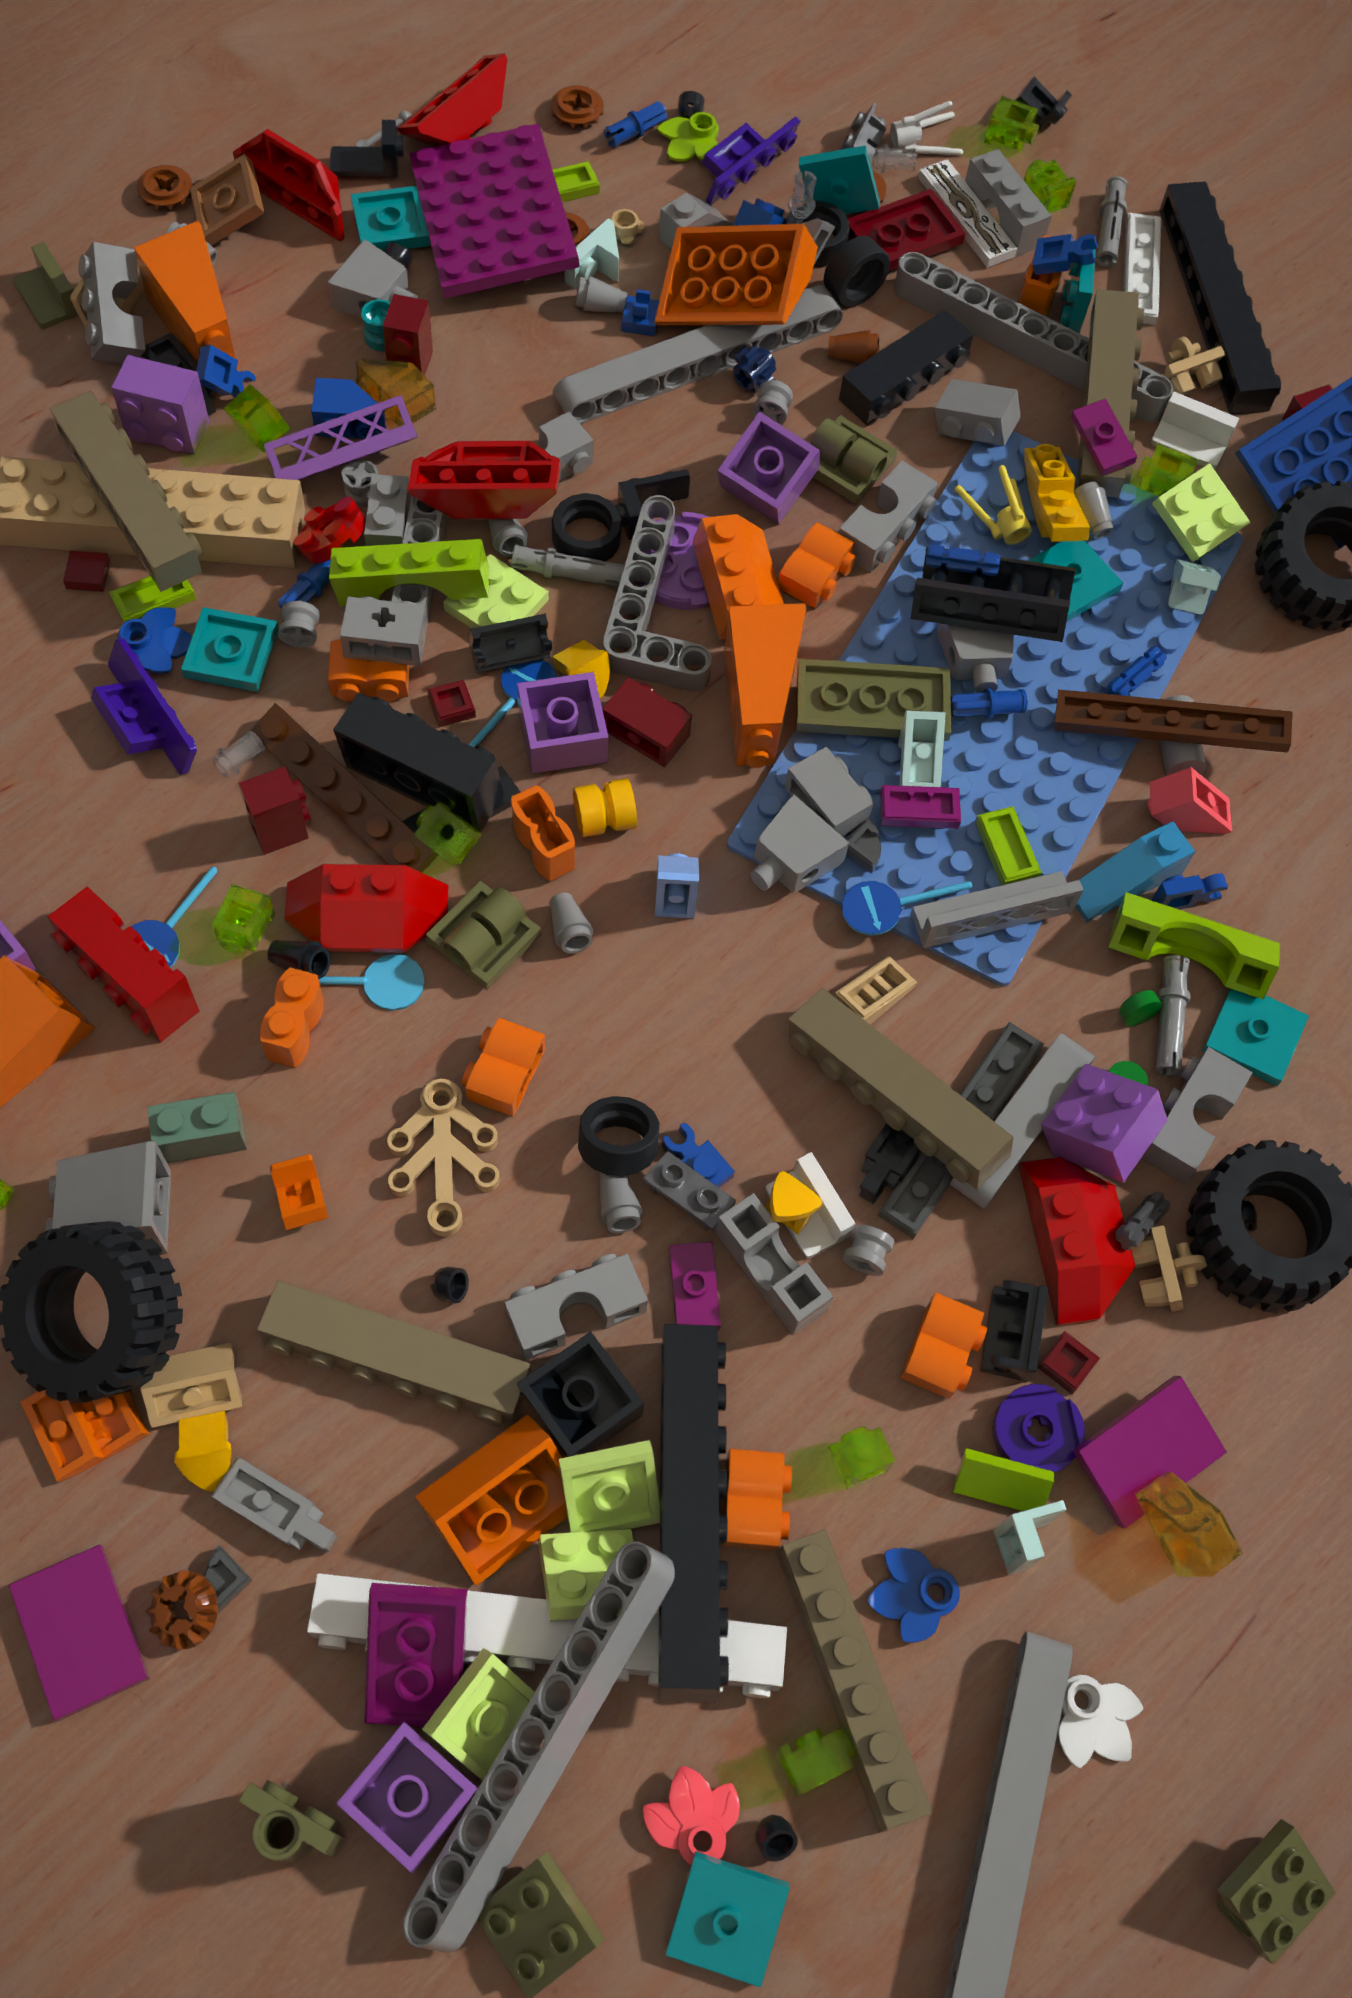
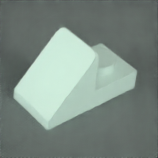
[565,218,619,289]
[1168,559,1221,614]
[898,710,946,787]

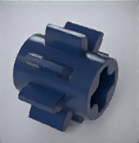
[733,345,776,392]

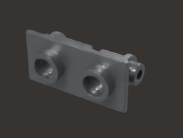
[839,103,886,163]
[643,1151,736,1232]

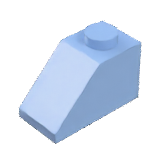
[654,853,699,919]

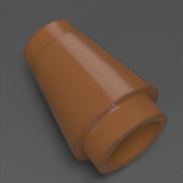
[828,330,879,364]

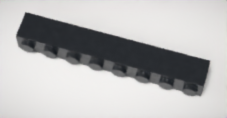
[1159,181,1281,415]
[658,1324,729,1702]

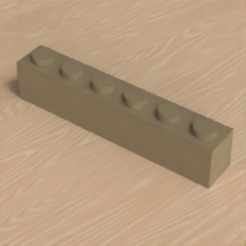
[1076,289,1144,498]
[50,391,203,592]
[788,988,1013,1190]
[257,1281,531,1426]
[777,1529,933,1833]

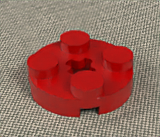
[294,496,366,564]

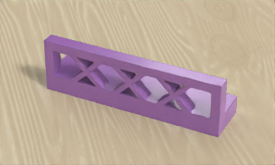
[264,395,418,480]

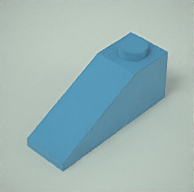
[1075,821,1196,922]

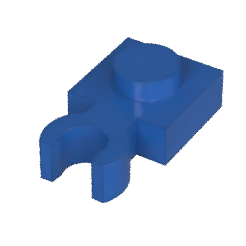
[1032,234,1098,275]
[196,344,256,400]
[1152,873,1228,910]
[662,1122,735,1188]

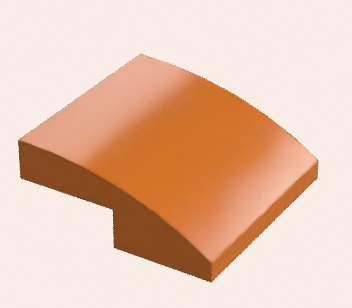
[20,1390,149,1482]

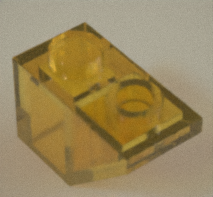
[356,358,436,427]
[1135,1472,1243,1577]

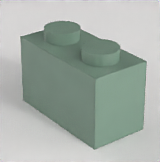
[147,1092,247,1163]

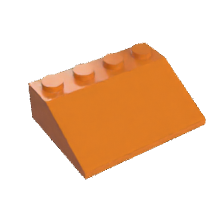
[655,224,818,326]

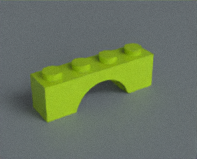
[329,539,490,607]
[1108,892,1280,1000]

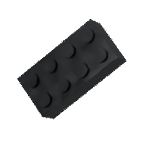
[333,692,504,833]

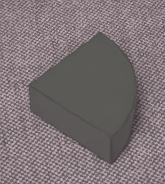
[846,818,881,874]
[205,1545,253,1614]

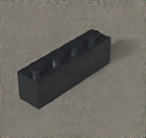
[839,309,974,426]

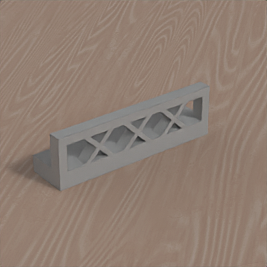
[911,871,1084,949]

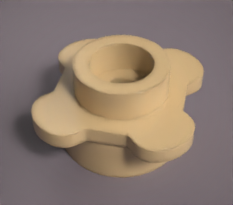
[611,209,645,244]

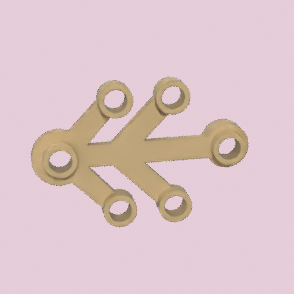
[387,1079,500,1237]

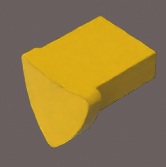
[552,640,610,698]
[765,1171,822,1234]
[174,1411,231,1492]

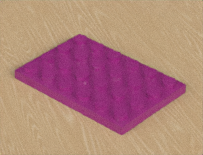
[409,123,580,299]

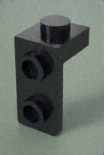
[330,120,404,177]
[615,470,690,540]

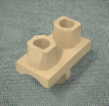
[1161,337,1225,396]
[1131,1225,1207,1312]

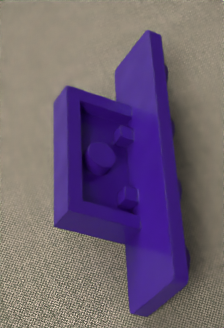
[702,116,801,205]
[91,638,197,775]

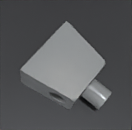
[328,240,418,318]
[937,623,1014,693]
[750,795,849,892]

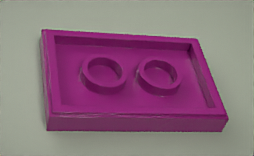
[1072,1376,1227,1528]
[9,1544,149,1722]
[364,1583,468,1727]

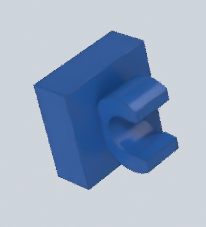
[621,289,659,337]

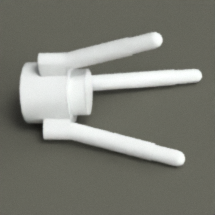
[890,101,963,156]

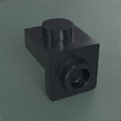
[1013,76,1072,131]

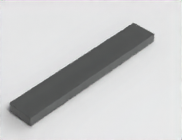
[878,1022,1044,1239]

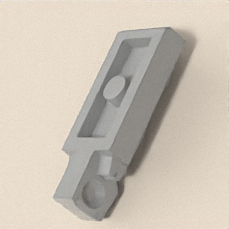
[211,1457,338,1554]

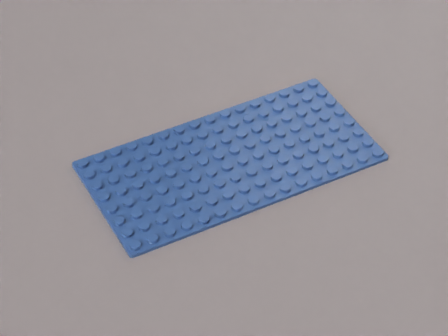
[727,431,1244,987]

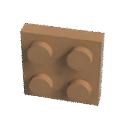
[190,154,264,246]

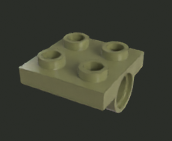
[810,415,898,504]
[426,880,541,990]
[239,1780,346,1863]
[1215,1819,1336,1965]
[477,1851,606,1998]

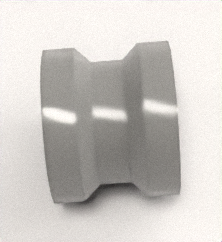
[752,380,793,425]
[342,459,378,507]
[278,601,320,648]
[843,1225,895,1276]

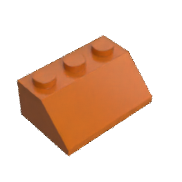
[692,514,784,640]
[415,1414,567,1586]

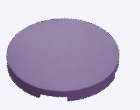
[636,512,710,610]

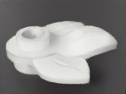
[1058,1675,1143,1768]

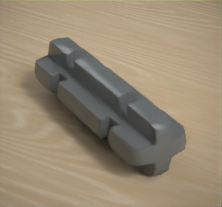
[1115,1192,1170,1250]

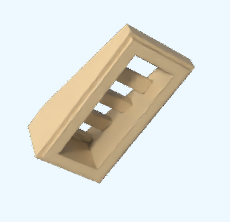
[834,956,917,1025]

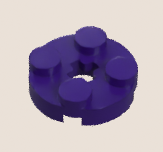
[992,1384,1085,1474]

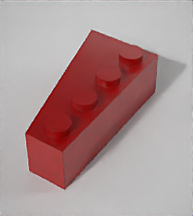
[47,886,200,1043]

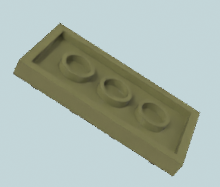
[796,658,951,741]

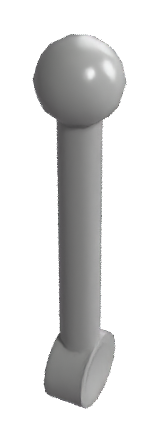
[356,110,411,147]

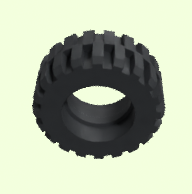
[1255,481,1352,631]
[1186,1140,1352,1313]
[0,1221,183,1403]

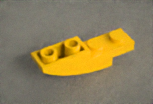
[1024,444,1090,542]

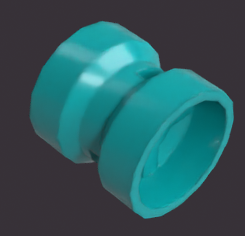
[361,299,390,351]

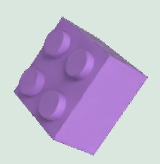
[111,355,209,454]
[717,411,820,524]
[517,672,609,774]
[1041,1064,1168,1183]
[336,1722,478,1873]

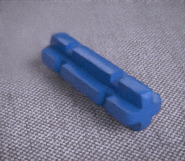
[926,544,1000,576]
[1105,646,1167,696]

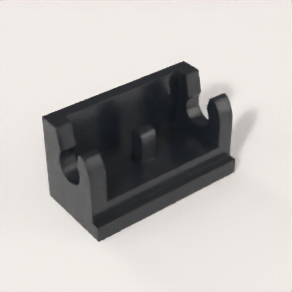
[468,613,552,674]
[980,1280,1049,1382]

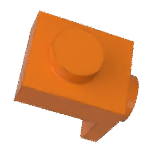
[269,1154,329,1230]

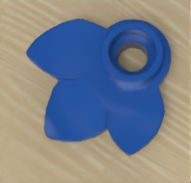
[117,607,192,674]
[868,1548,960,1643]

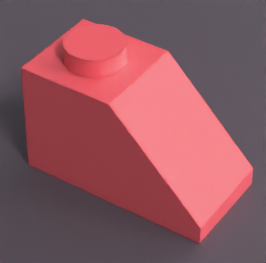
[1148,767,1232,834]

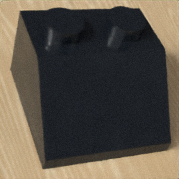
[517,1331,644,1457]

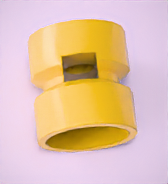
[573,778,637,838]

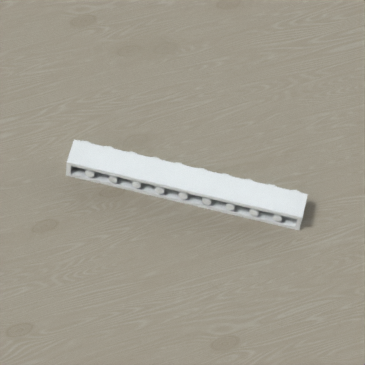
[307,1573,787,1698]

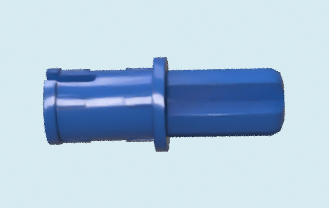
[604,101,667,148]
[278,560,331,609]
[951,688,1027,719]

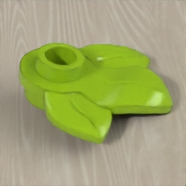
[657,112,719,162]

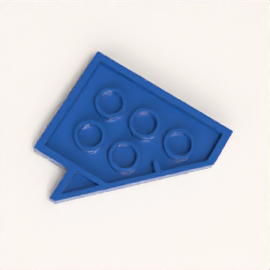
[1235,377,1352,549]

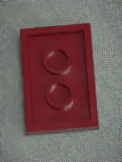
[848,189,965,271]

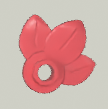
[643,1766,740,1865]

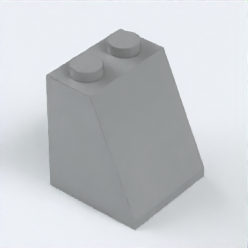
[45,1141,171,1254]

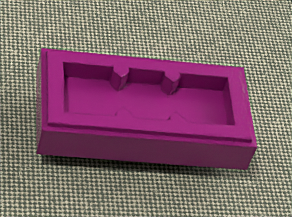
[1071,398,1137,476]
[880,785,961,829]
[669,1242,721,1330]

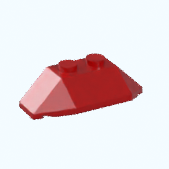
[397,53,508,147]
[233,129,345,242]
[407,441,561,519]
[284,864,449,953]
[1018,1157,1135,1327]

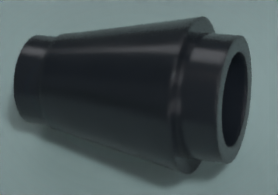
[267,940,331,979]

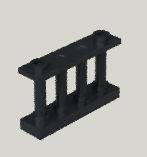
[910,546,1076,642]

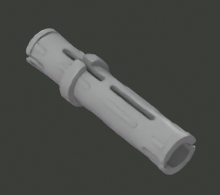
[1096,176,1127,267]
[512,545,625,588]
[1155,955,1191,1077]

